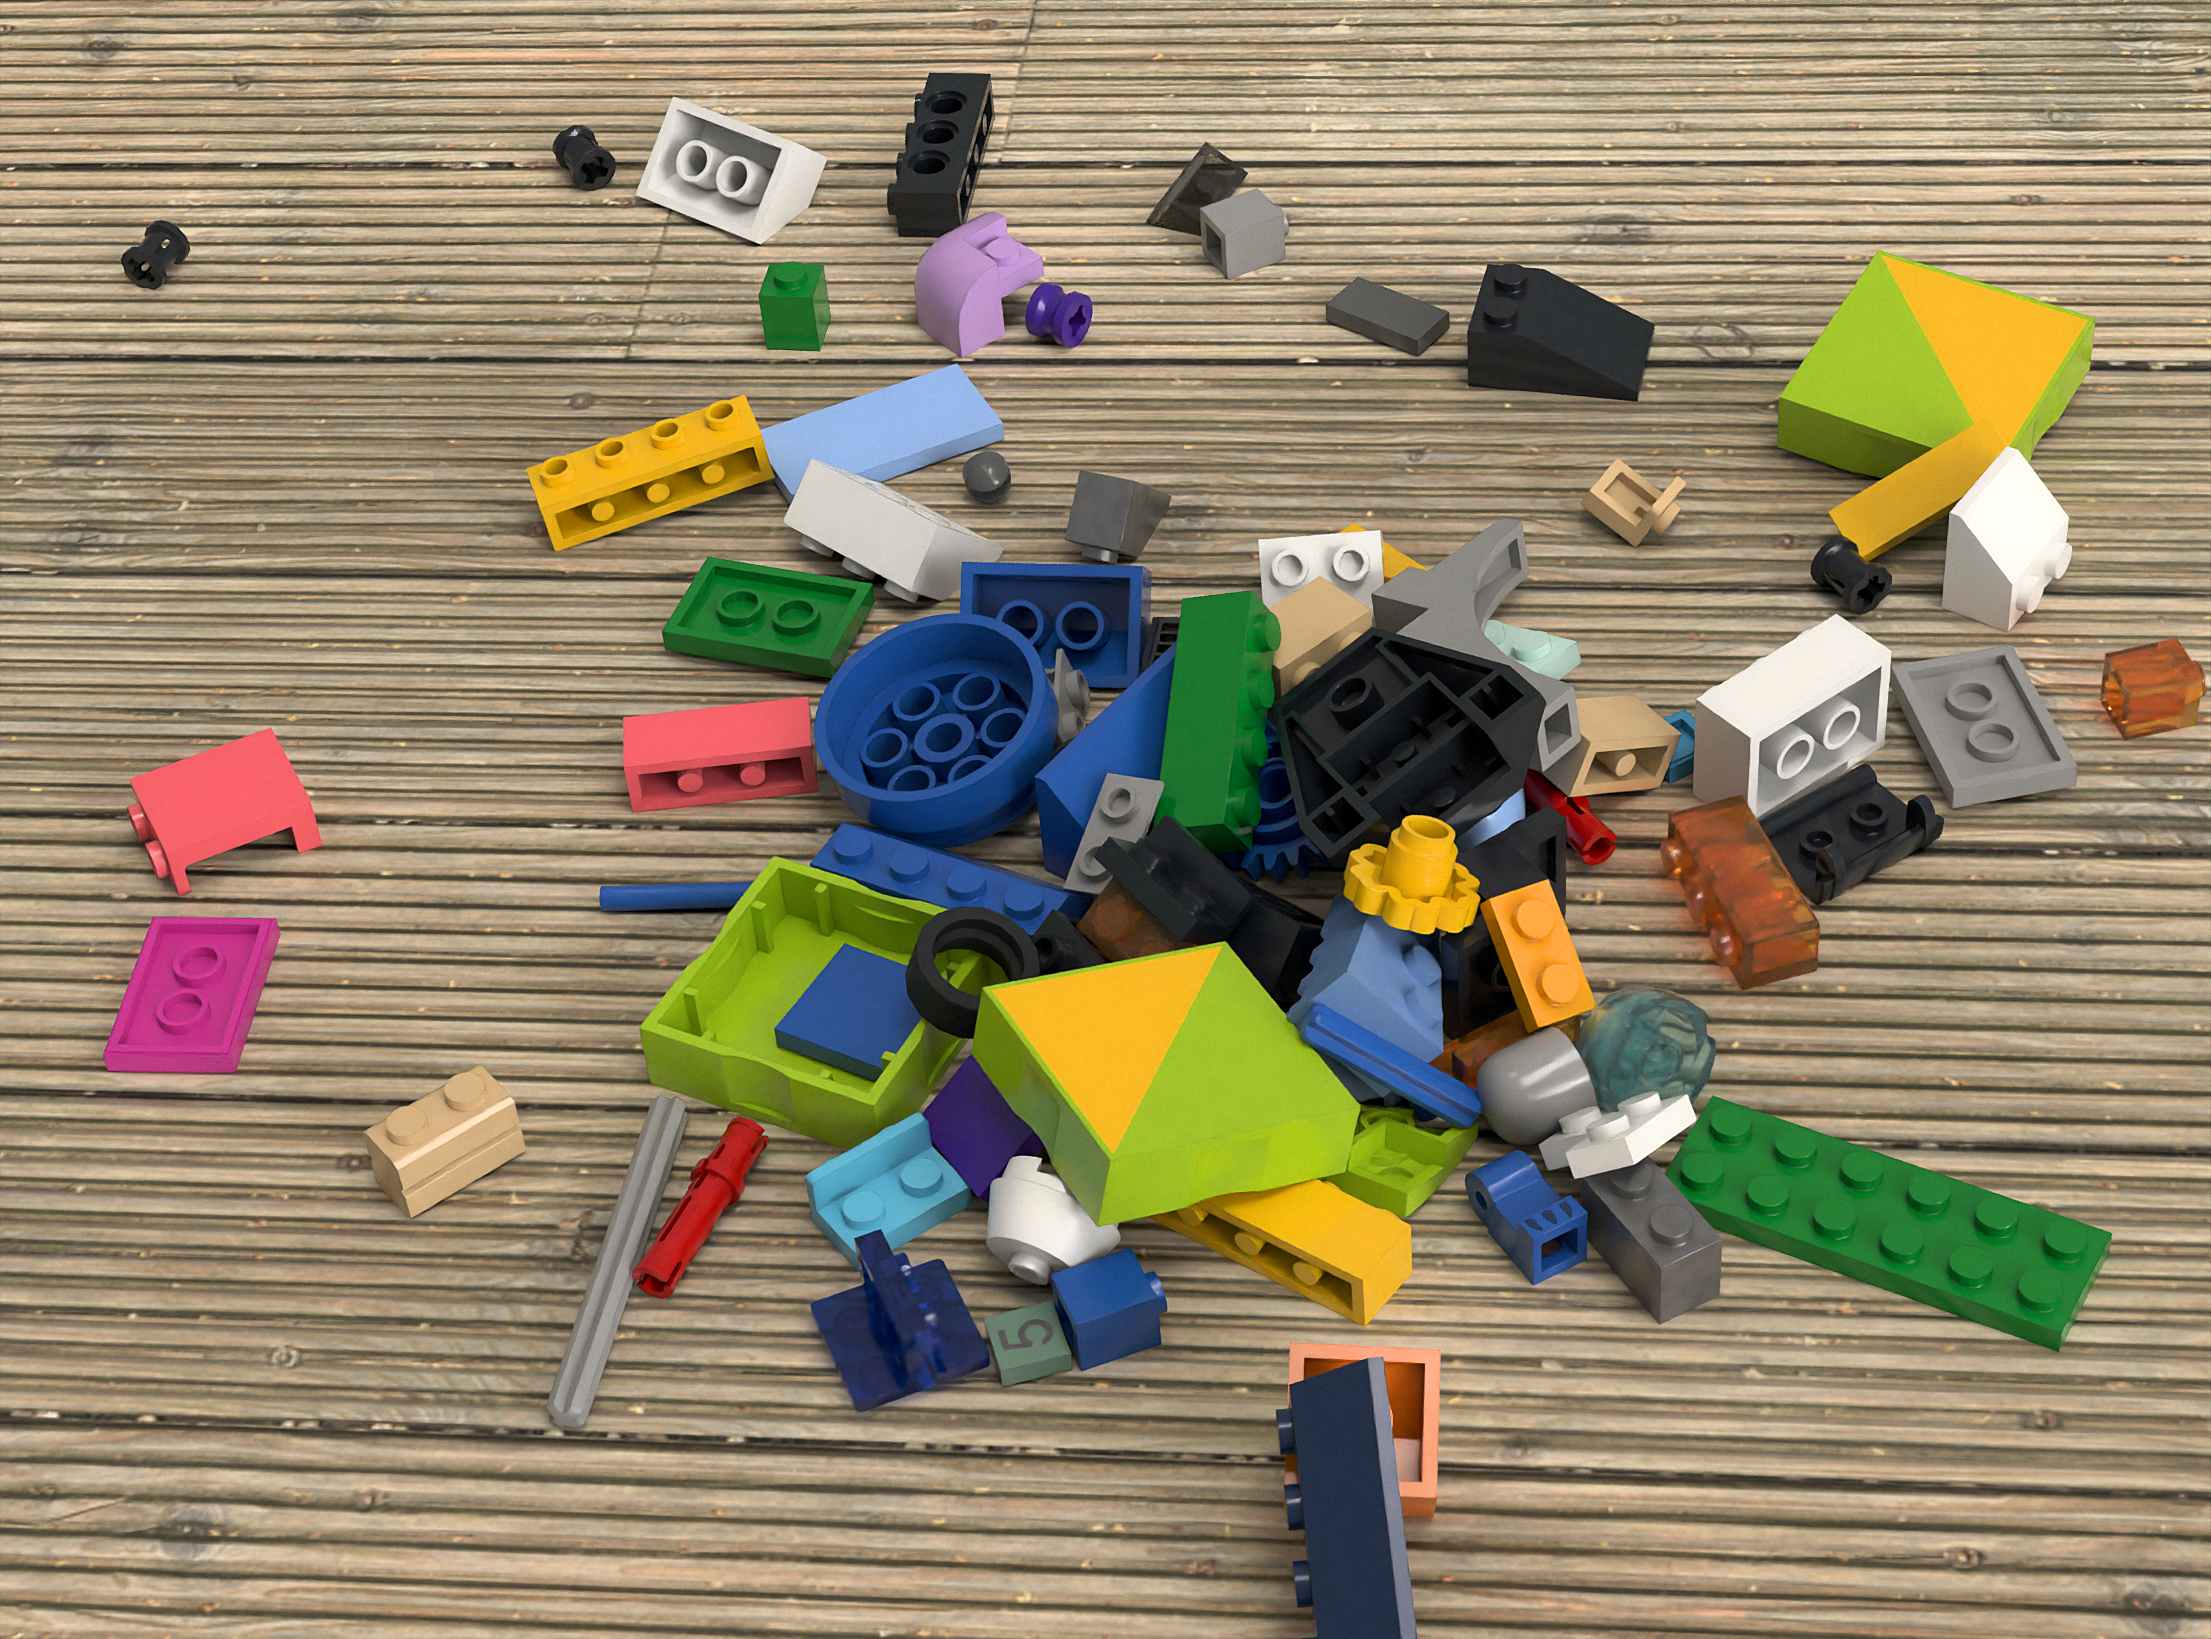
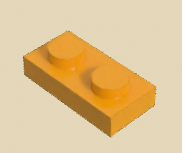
[1479,879,1597,1033]

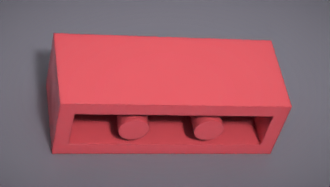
[623,697,819,813]

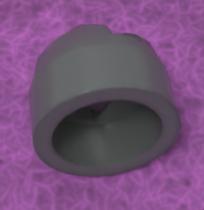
[962,452,1011,503]

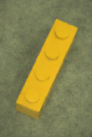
[1147,1179,1412,1327]

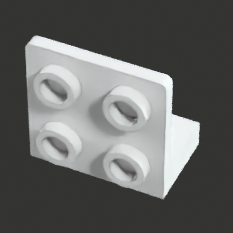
[1258,530,1384,628]

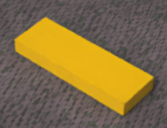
[1828,417,2006,562]

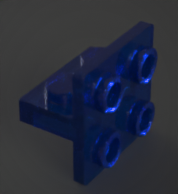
[810,1229,991,1412]

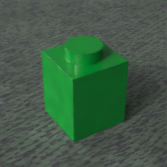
[758,261,831,351]

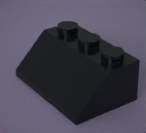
[1113,874,1325,1003]

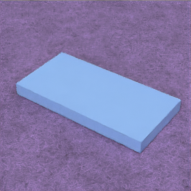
[760,363,1004,505]

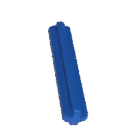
[1298,1004,1483,1128]

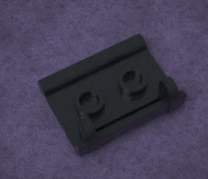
[1741,763,1944,905]

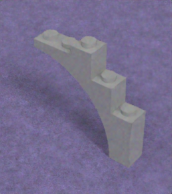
[1371,517,1581,772]

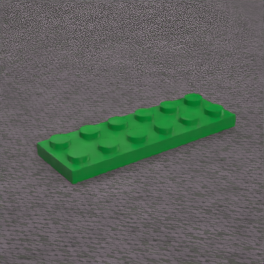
[1665,1095,2112,1352]

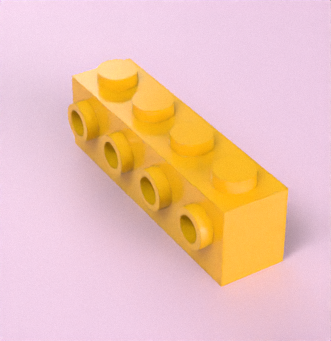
[526,395,775,552]

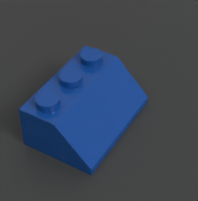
[960,562,1152,689]

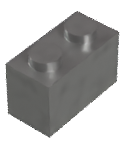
[1581,1155,1722,1325]

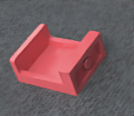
[126,727,323,896]

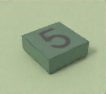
[984,1300,1072,1387]

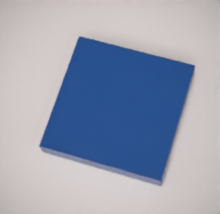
[774,943,948,1082]

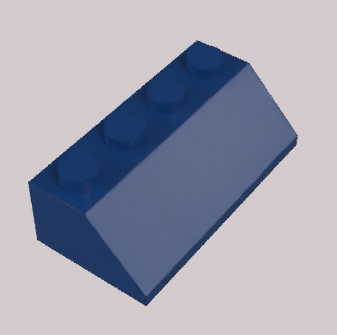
[1035,641,1177,880]
[810,823,1104,982]

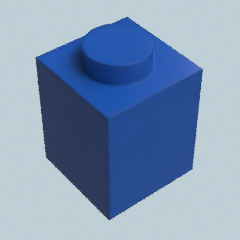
[1051,1247,1168,1372]

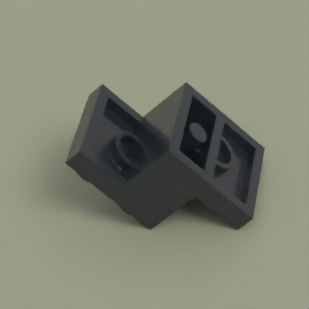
[1441,805,1566,1047]

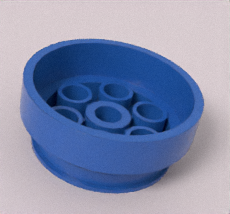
[814,613,1059,848]

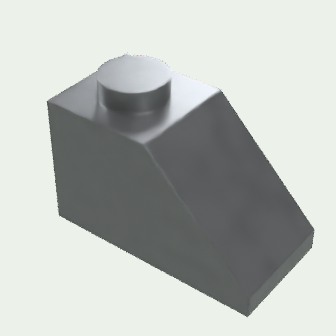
[1065,470,1171,564]

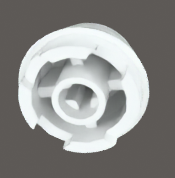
[986,1156,1121,1285]

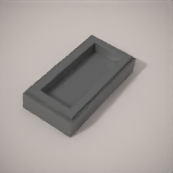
[1326,277,1450,356]

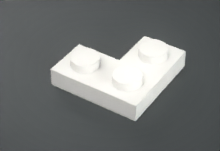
[1539,1091,1697,1179]

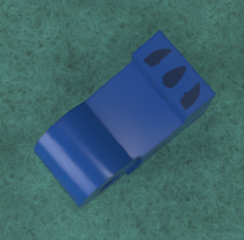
[1465,1150,1588,1286]

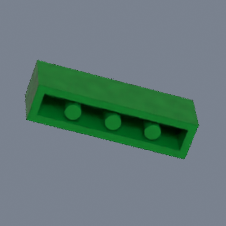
[1154,590,1281,854]

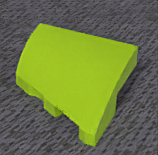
[1317,1103,1479,1218]

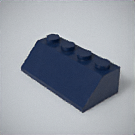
[1276,1356,1417,1639]

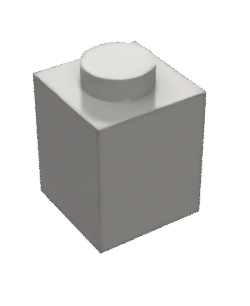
[1200,188,1289,280]

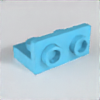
[805,1112,973,1271]

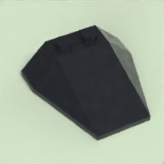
[1272,627,1546,868]

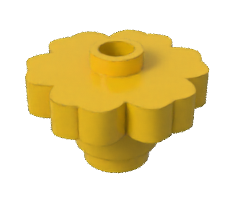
[1343,815,1481,935]

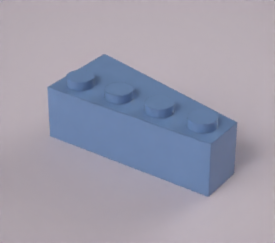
[1287,890,1444,1097]

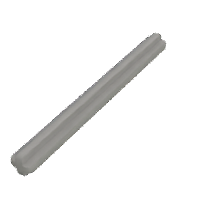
[546,1095,688,1429]

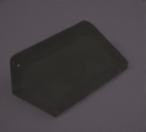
[1146,142,1248,236]

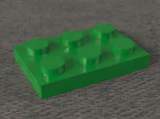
[662,557,875,678]

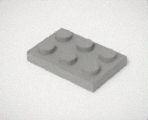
[1890,644,2078,808]

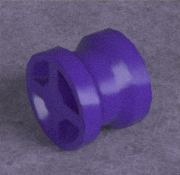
[1025,282,1093,348]

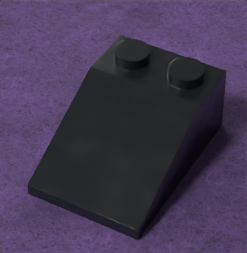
[1467,264,1655,402]

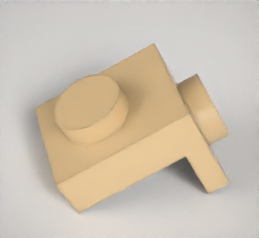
[1580,458,1687,548]

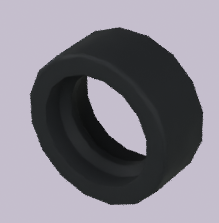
[905,906,1040,1039]

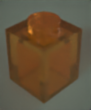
[2100,638,2207,741]

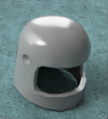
[1475,1026,1597,1146]

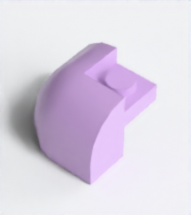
[914,211,1044,358]

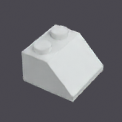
[1941,446,2072,632]

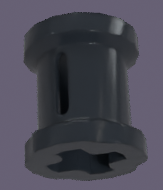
[552,125,616,191]
[121,220,190,290]
[1810,536,1892,614]

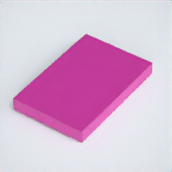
[103,917,281,1073]

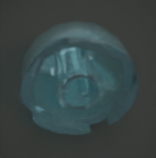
[1576,985,1716,1113]

